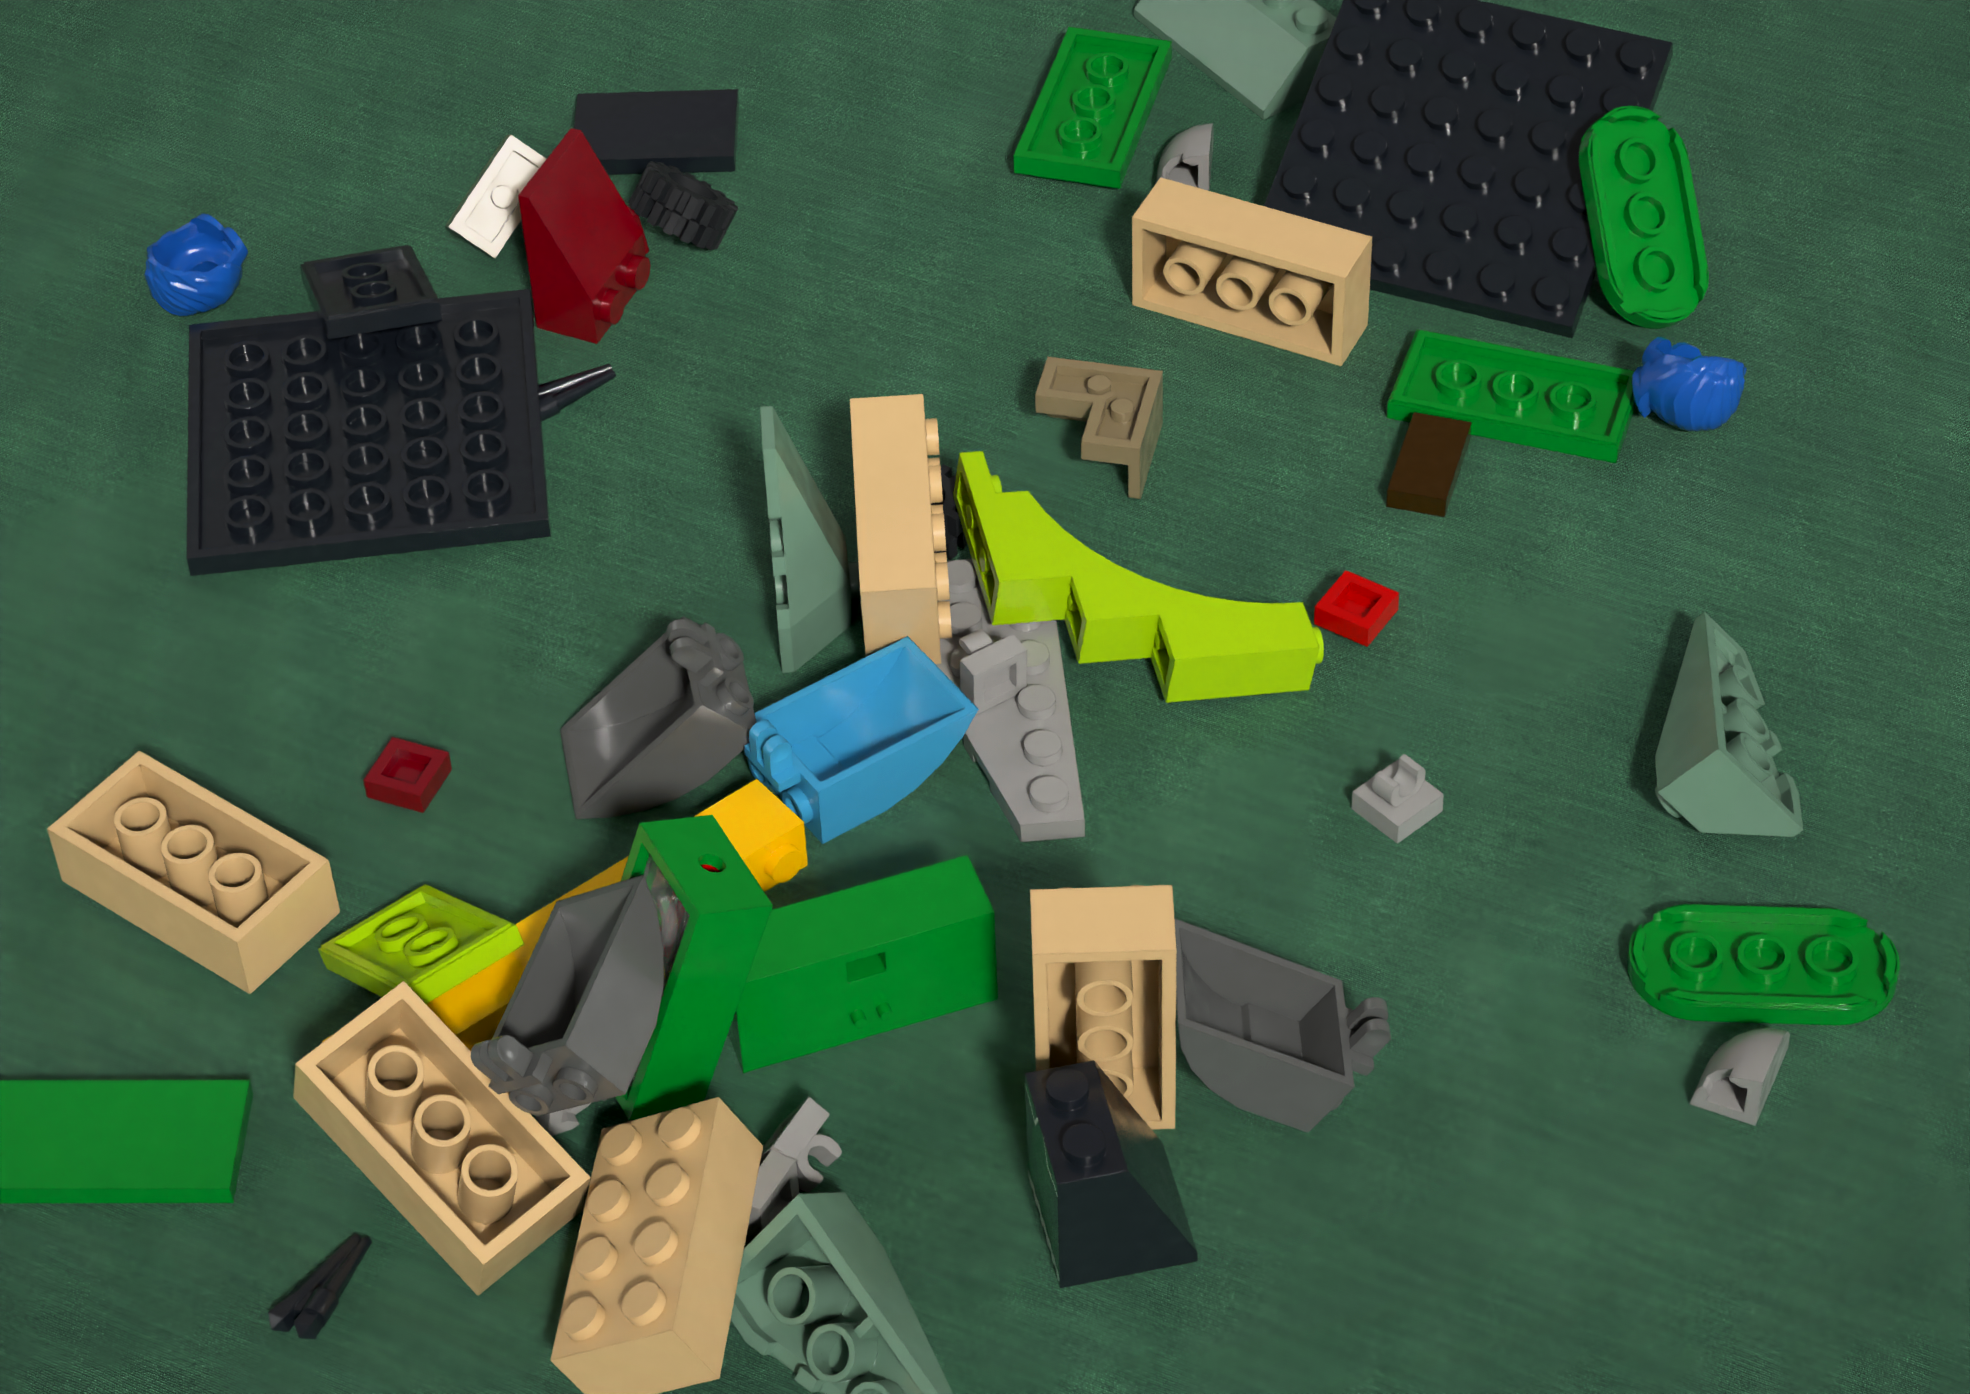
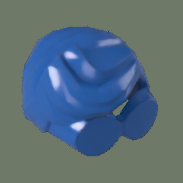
[144,213,248,316]
[1631,337,1747,431]

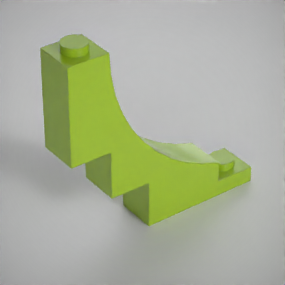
[953,451,1324,703]

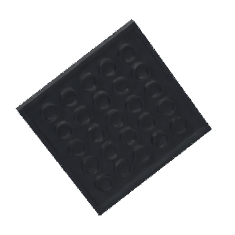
[1264,0,1673,338]
[186,289,551,576]

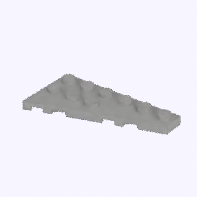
[936,559,1085,842]

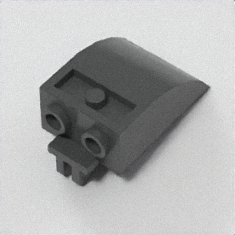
[560,616,757,819]
[471,875,664,1116]
[1174,918,1391,1133]

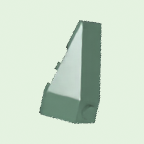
[760,406,861,673]
[1655,612,1803,837]
[731,1192,953,1394]

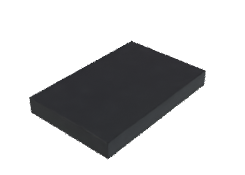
[574,89,739,175]
[301,245,442,339]

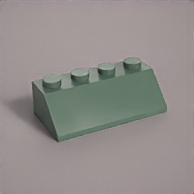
[1134,0,1336,120]

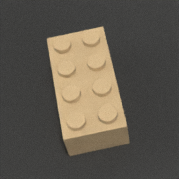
[1132,177,1372,366]
[850,394,952,664]
[47,751,340,994]
[1030,885,1177,1129]
[293,981,591,1296]
[550,1097,763,1394]

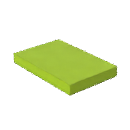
[318,884,524,1004]

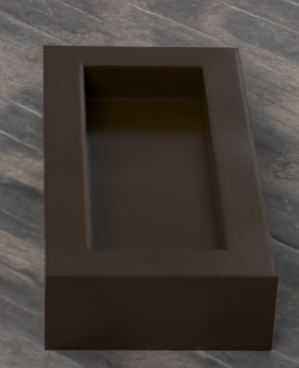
[1386,412,1472,517]

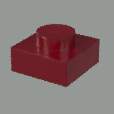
[363,737,452,813]

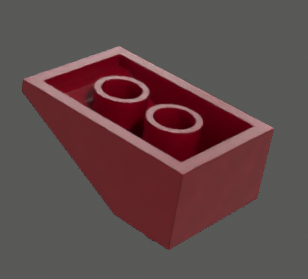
[518,128,651,344]

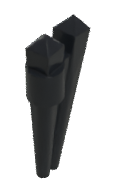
[539,364,616,421]
[268,1234,372,1339]

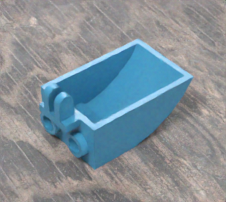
[744,636,979,844]

